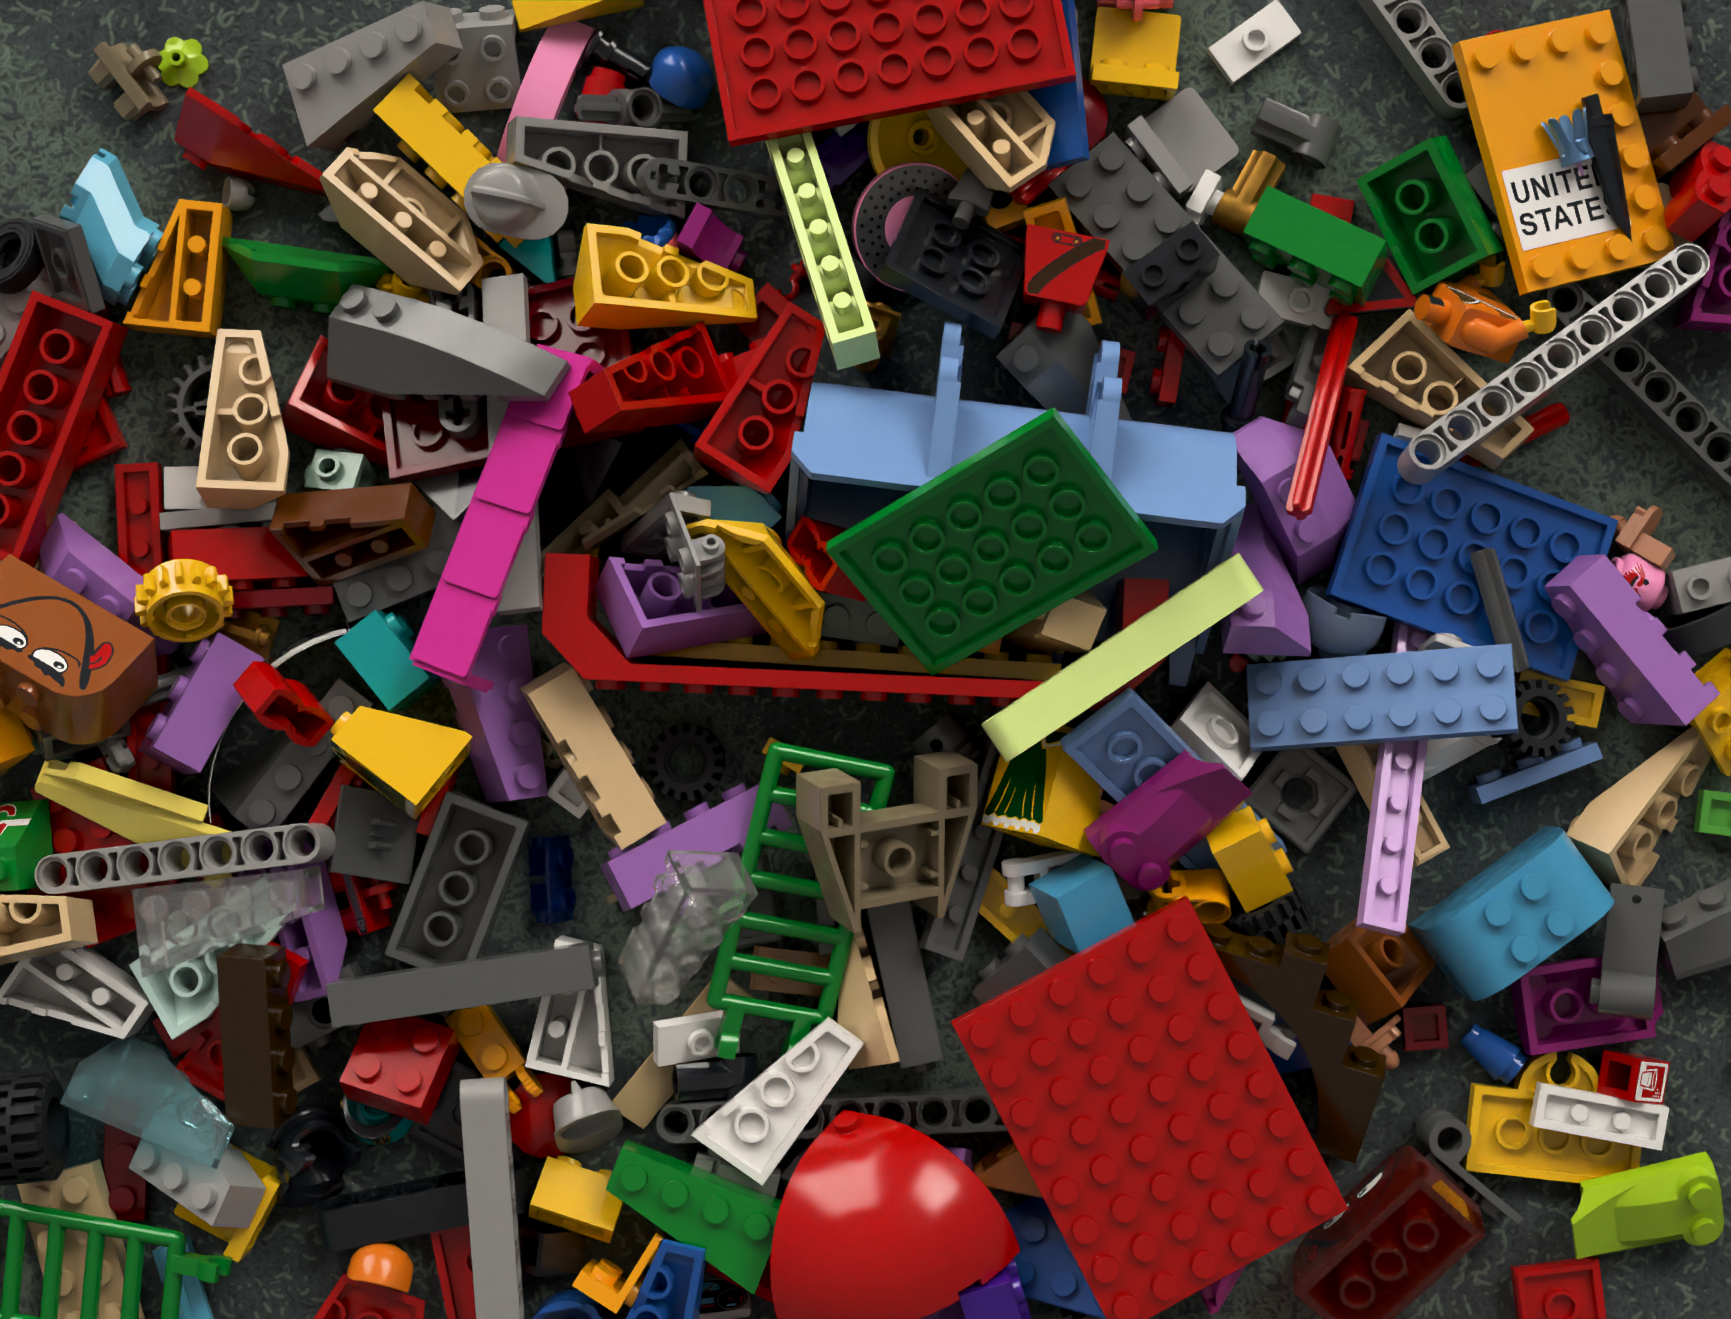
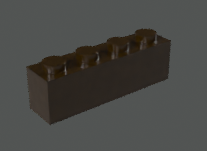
[216,943,298,1129]

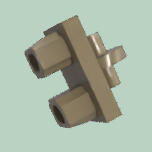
[89,42,170,120]

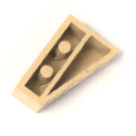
[1002,589,1107,655]

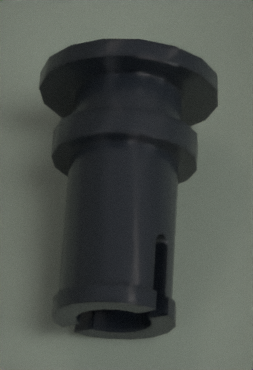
[583,25,652,87]

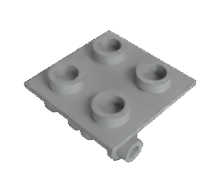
[663,492,725,613]

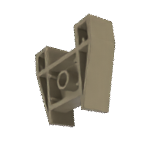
[796,750,978,934]

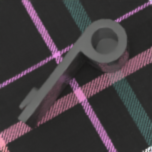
[1589,883,1665,1021]
[1415,1107,1523,1224]

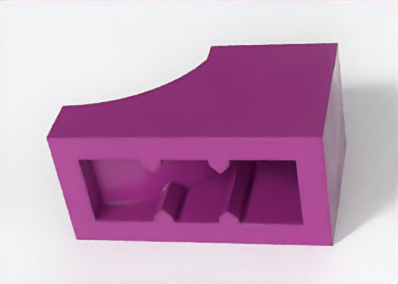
[677,203,748,274]

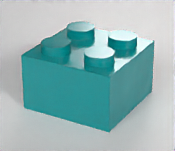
[334,610,442,711]

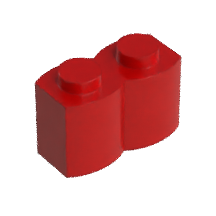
[1664,139,1731,243]
[787,516,866,602]
[233,661,334,747]

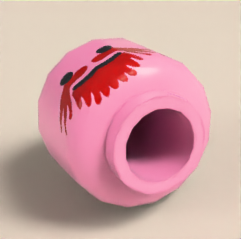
[1610,553,1668,612]

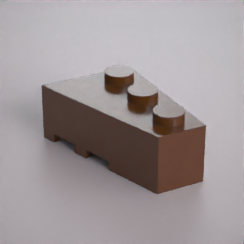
[269,483,436,587]

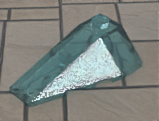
[60,1036,235,1169]

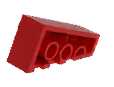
[568,321,731,434]

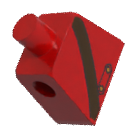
[1023,224,1110,334]

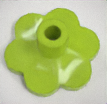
[158,37,209,89]

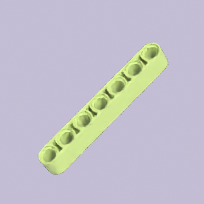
[981,552,1264,762]

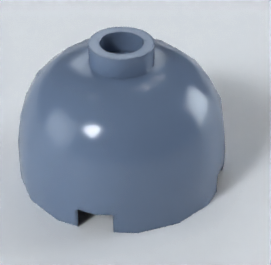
[1302,586,1387,658]

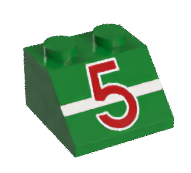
[0,799,53,891]

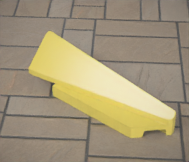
[35,759,232,887]

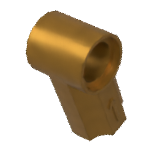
[1212,150,1286,239]

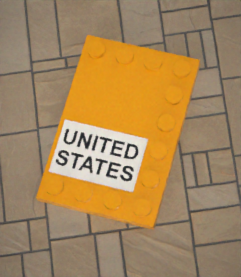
[1451,9,1675,296]

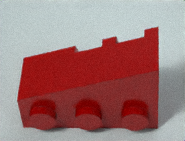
[167,527,308,592]

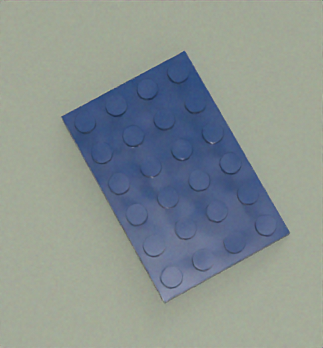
[1325,433,1618,682]

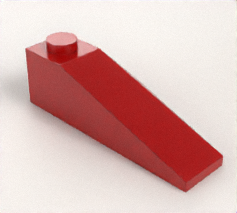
[174,87,328,198]
[693,301,825,495]

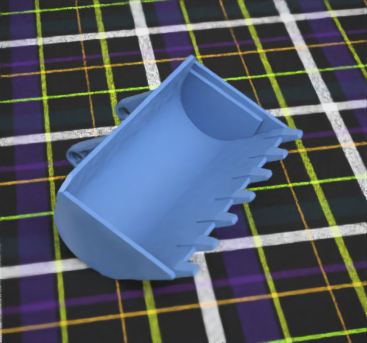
[784,321,1246,687]

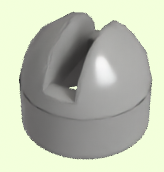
[222,176,255,212]

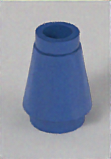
[1460,1023,1528,1084]

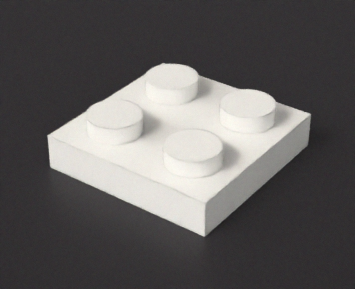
[1170,681,1262,781]

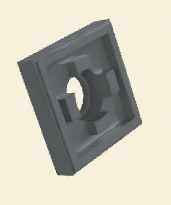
[1245,748,1358,854]

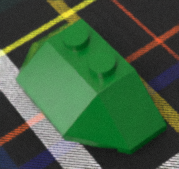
[222,236,394,316]

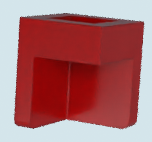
[734,282,789,342]

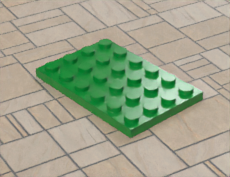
[826,407,1158,676]

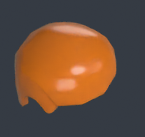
[347,1242,414,1293]

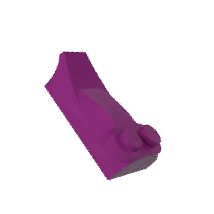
[1084,750,1253,891]
[1511,955,1664,1055]

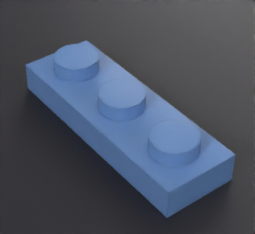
[1467,737,1603,804]

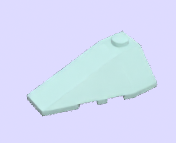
[129,874,296,1040]

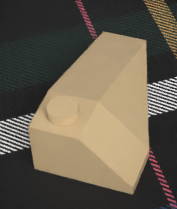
[838,923,900,1070]

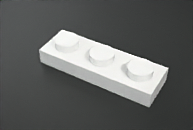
[1529,1081,1669,1151]

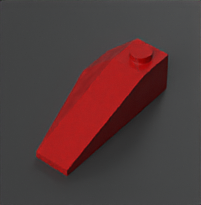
[281,335,388,467]

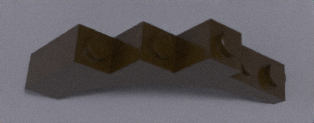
[1201,922,1386,1163]

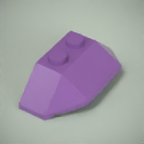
[1233,416,1356,585]
[39,513,181,656]
[235,837,348,1003]

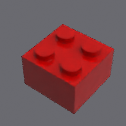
[339,1016,461,1125]

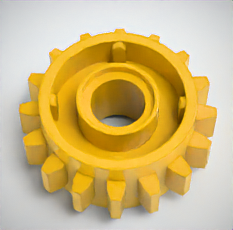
[134,559,234,642]

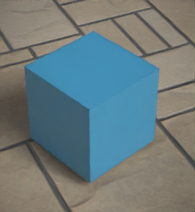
[1028,854,1134,953]

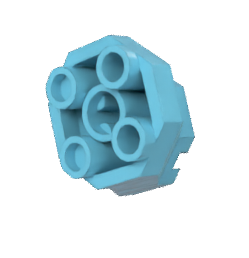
[59,148,163,306]

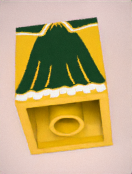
[330,706,473,820]
[981,726,1100,857]

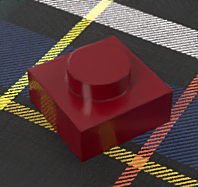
[1399,1003,1449,1051]

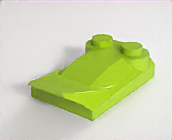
[1571,1151,1724,1259]

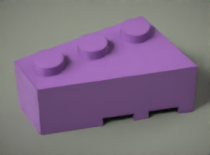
[138,632,264,775]

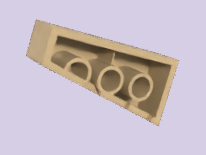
[0,894,98,965]

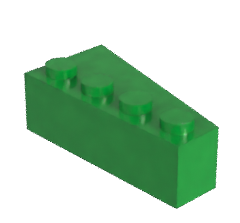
[606,1139,782,1295]

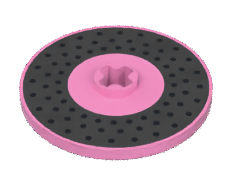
[851,162,976,291]

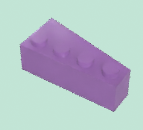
[600,783,793,912]

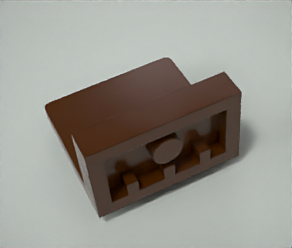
[1638,92,1731,180]

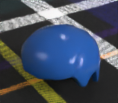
[649,46,714,109]

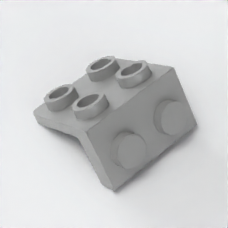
[433,5,521,113]
[1122,88,1239,202]

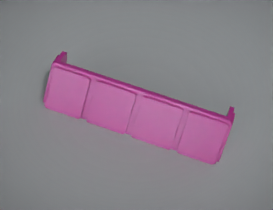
[409,344,605,693]

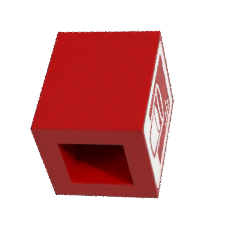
[1596,1050,1670,1105]

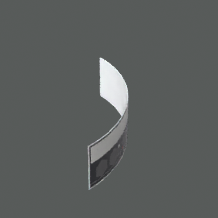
[207,621,350,823]

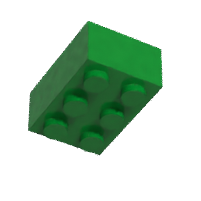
[1356,135,1504,295]
[1243,185,1387,306]

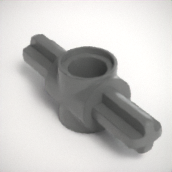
[574,87,692,128]

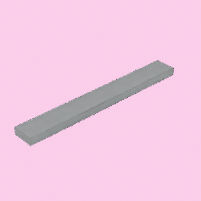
[481,273,543,616]

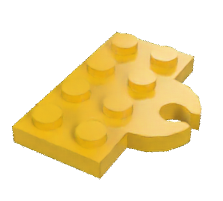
[1462,1051,1642,1183]

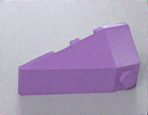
[1221,504,1311,657]

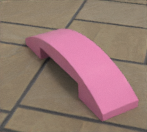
[497,21,596,163]

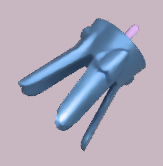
[1541,107,1595,176]

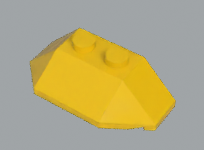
[686,519,825,660]

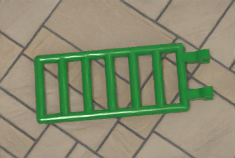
[706,742,895,1060]
[0,1198,232,1319]

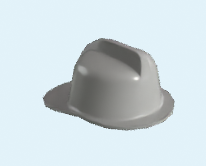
[464,163,568,240]
[553,1080,623,1154]

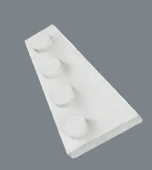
[691,1017,864,1186]

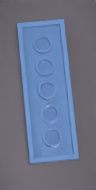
[1247,643,1519,752]
[1060,686,1287,893]

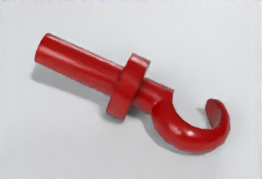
[777,259,808,302]

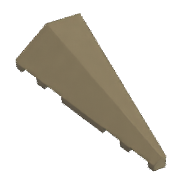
[541,438,717,580]

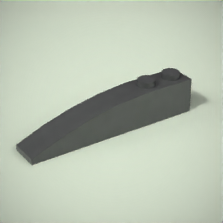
[327,283,571,401]

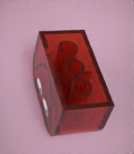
[1293,1146,1486,1319]

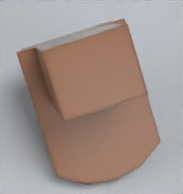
[1610,505,1676,572]
[1350,1014,1401,1070]

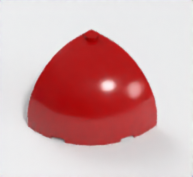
[770,1110,1020,1319]

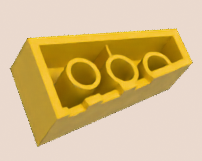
[373,73,524,249]

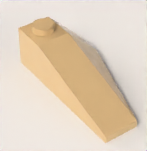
[196,329,290,510]
[1566,726,1711,887]

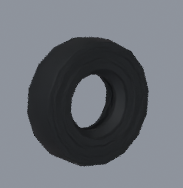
[0,218,44,294]

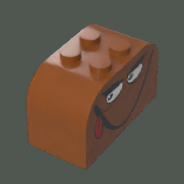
[0,554,158,745]

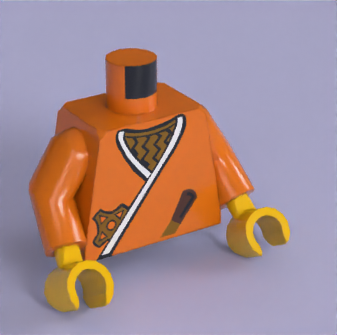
[1414,255,1557,364]

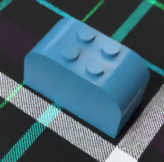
[1409,825,1615,1001]

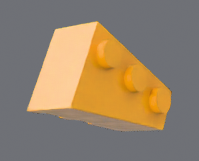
[123,199,233,339]

